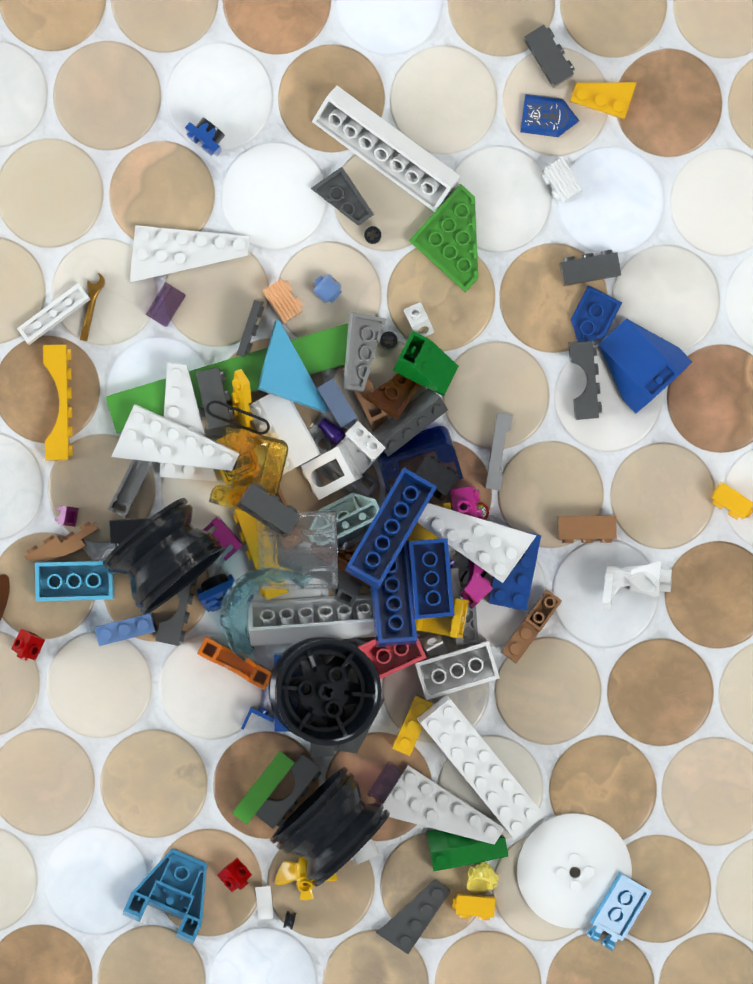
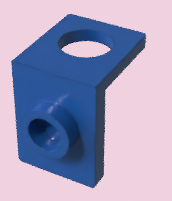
[241,706,274,730]

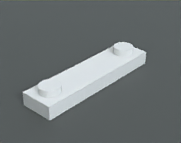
[17,283,91,345]

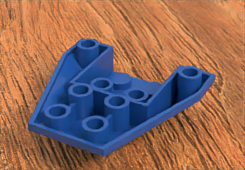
[598,319,692,414]

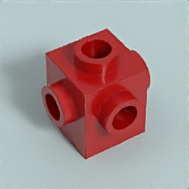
[11,629,45,661]
[217,858,252,892]

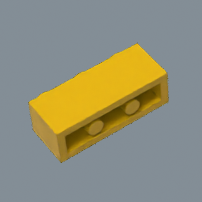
[392,694,433,756]

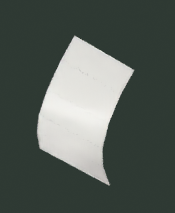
[255,886,273,921]

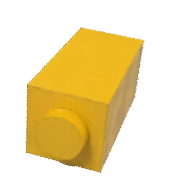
[710,482,753,520]
[452,893,496,920]

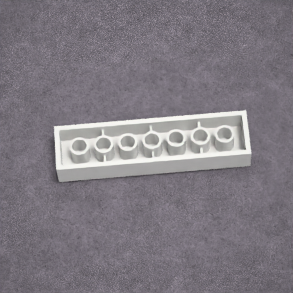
[417,695,544,839]

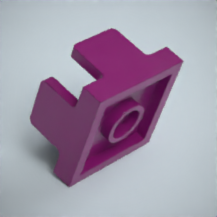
[203,516,244,561]

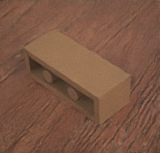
[557,516,617,543]

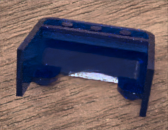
[377,426,463,494]

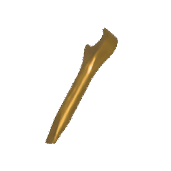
[80,273,105,341]

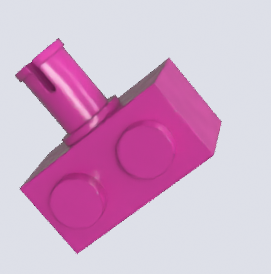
[450,486,483,519]

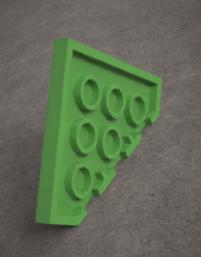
[409,184,478,293]

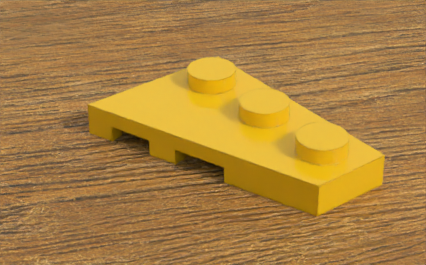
[570,82,637,120]
[231,369,255,436]

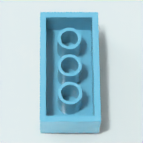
[35,560,115,601]

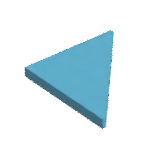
[258,320,328,413]

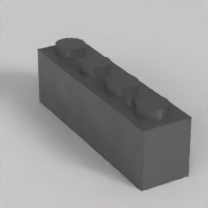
[371,389,448,457]

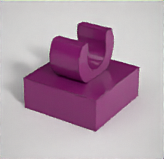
[54,505,79,527]

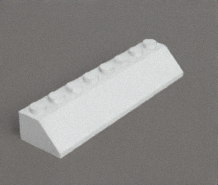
[312,86,461,212]
[248,593,375,646]

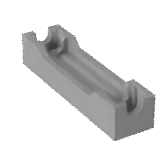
[485,412,513,491]
[108,459,153,518]

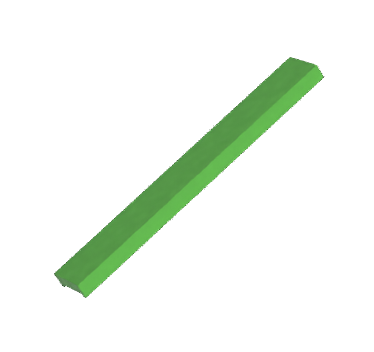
[105,323,348,434]

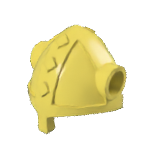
[467,862,499,893]

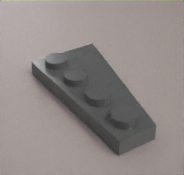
[376,880,451,954]

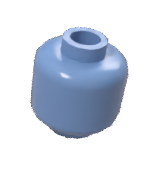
[313,274,342,303]

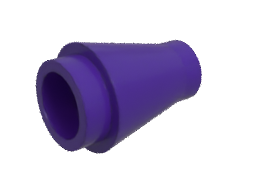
[318,418,346,446]

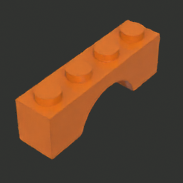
[197,636,272,690]

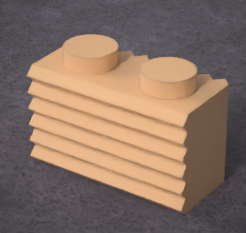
[262,279,303,324]

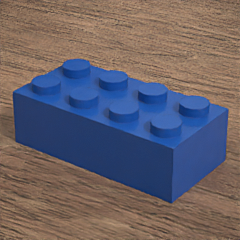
[488,532,541,611]
[407,538,454,619]

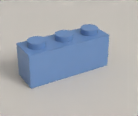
[94,612,157,646]

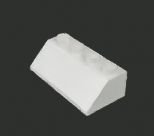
[249,394,321,475]
[415,640,500,700]

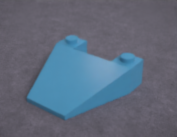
[122,849,207,945]

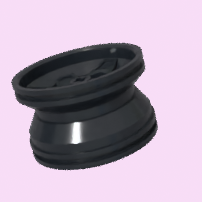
[103,498,226,615]
[268,637,382,746]
[270,767,390,887]

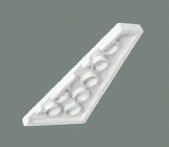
[130,225,250,283]
[160,362,217,481]
[111,404,240,471]
[417,503,536,583]
[383,765,505,845]

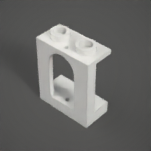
[336,421,385,474]
[301,443,363,500]

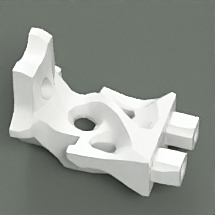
[603,562,672,610]

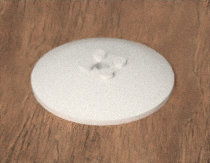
[517,813,632,928]

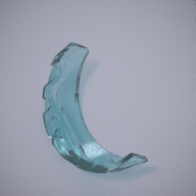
[220,568,313,661]

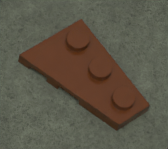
[365,374,420,420]

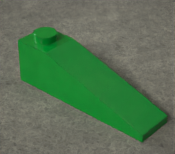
[427,829,509,872]

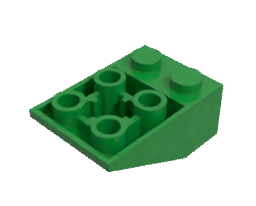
[392,331,459,396]

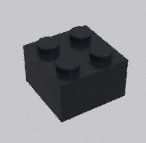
[414,456,459,501]

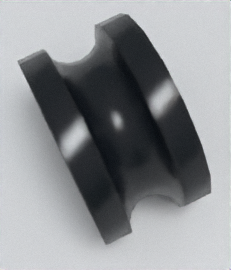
[364,226,381,244]
[380,331,397,349]
[283,911,296,930]

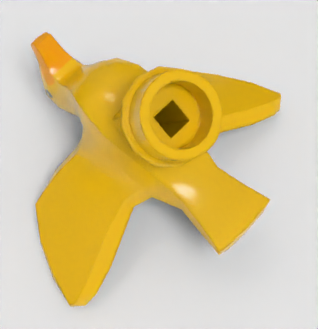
[274,857,338,900]

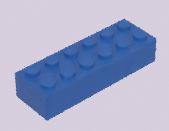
[344,467,437,590]
[365,529,417,647]

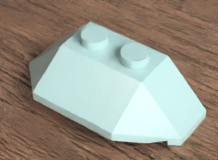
[308,492,380,547]

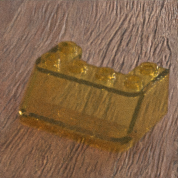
[209,427,288,511]

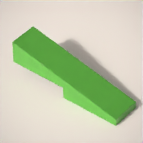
[232,751,295,825]

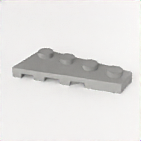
[343,312,387,392]

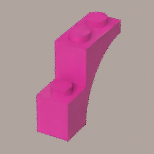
[459,558,493,608]

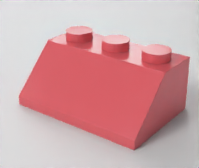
[358,637,427,679]

